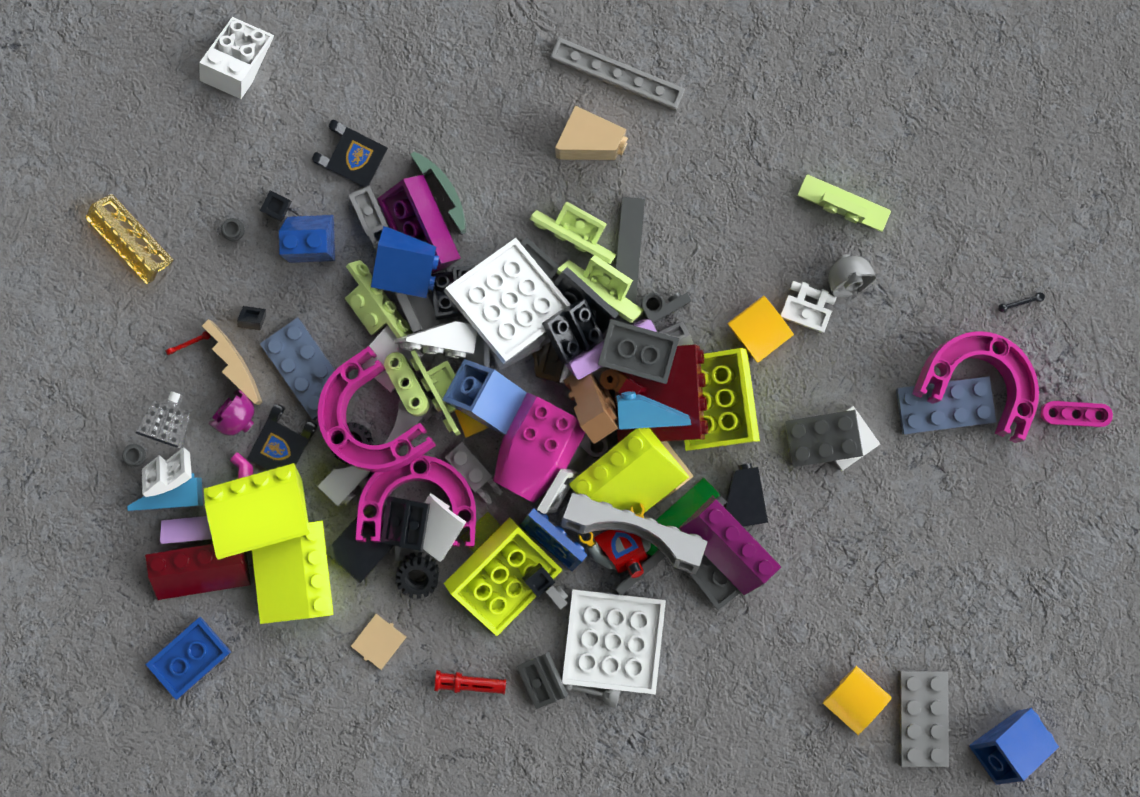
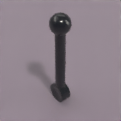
[998,292,1045,313]

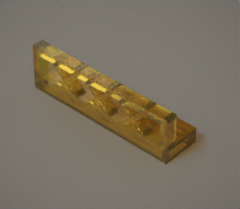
[85,194,174,284]

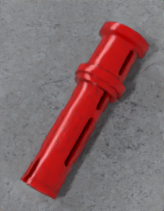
[434,670,506,695]

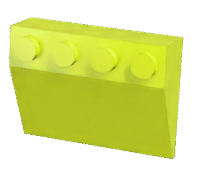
[684,348,760,451]
[569,428,689,514]
[204,463,310,559]
[443,517,563,636]
[252,521,333,624]

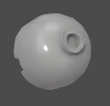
[828,254,876,298]

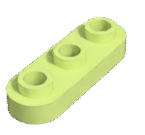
[384,352,430,416]

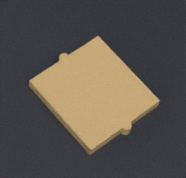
[351,613,406,670]

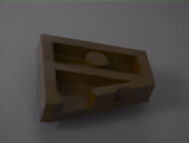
[532,333,564,383]

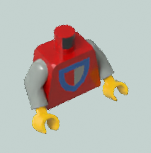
[578,503,651,578]

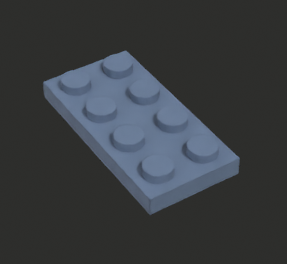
[260,317,335,420]
[896,376,996,435]

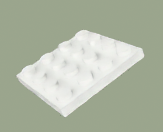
[444,238,571,364]
[562,589,666,694]

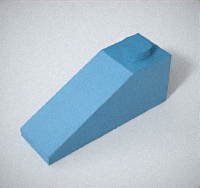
[616,392,691,429]
[127,473,203,511]

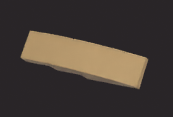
[202,319,262,405]

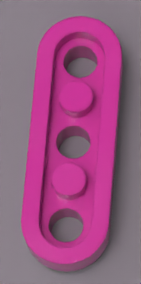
[1040,401,1113,427]

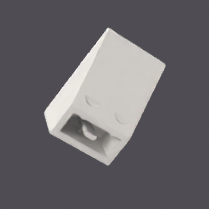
[199,17,274,99]
[394,321,477,358]

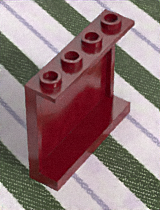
[615,344,708,443]

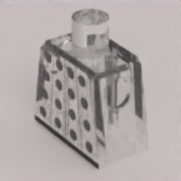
[136,391,190,448]

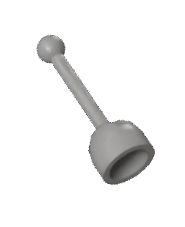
[564,684,621,708]

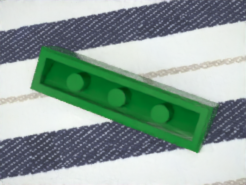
[646,478,720,557]

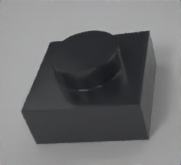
[260,190,292,222]
[237,306,266,330]
[522,563,555,597]

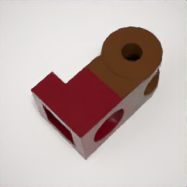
[600,369,647,396]

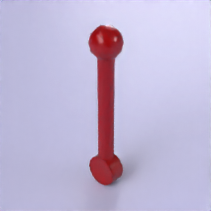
[165,331,211,355]

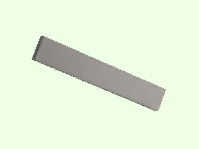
[550,37,685,111]

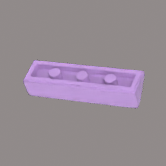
[565,318,657,379]
[160,516,212,544]

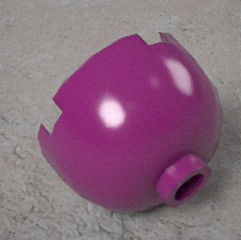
[209,389,255,436]

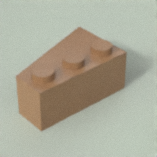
[563,373,618,444]

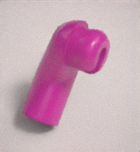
[230,452,253,479]

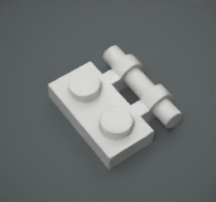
[780,281,837,333]

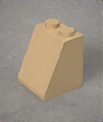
[555,106,628,160]

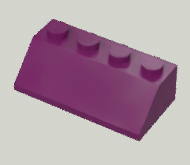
[377,175,461,274]
[679,495,781,595]

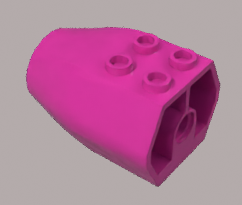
[493,392,585,503]

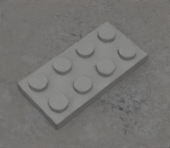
[899,671,949,767]

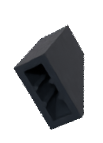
[724,463,768,527]

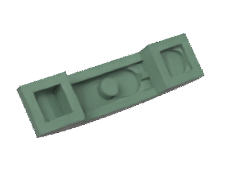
[410,152,466,235]

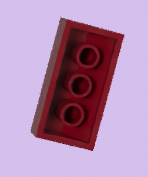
[145,544,251,600]

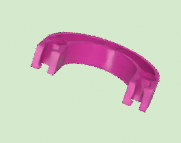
[912,331,1039,443]
[318,346,436,472]
[356,455,476,548]

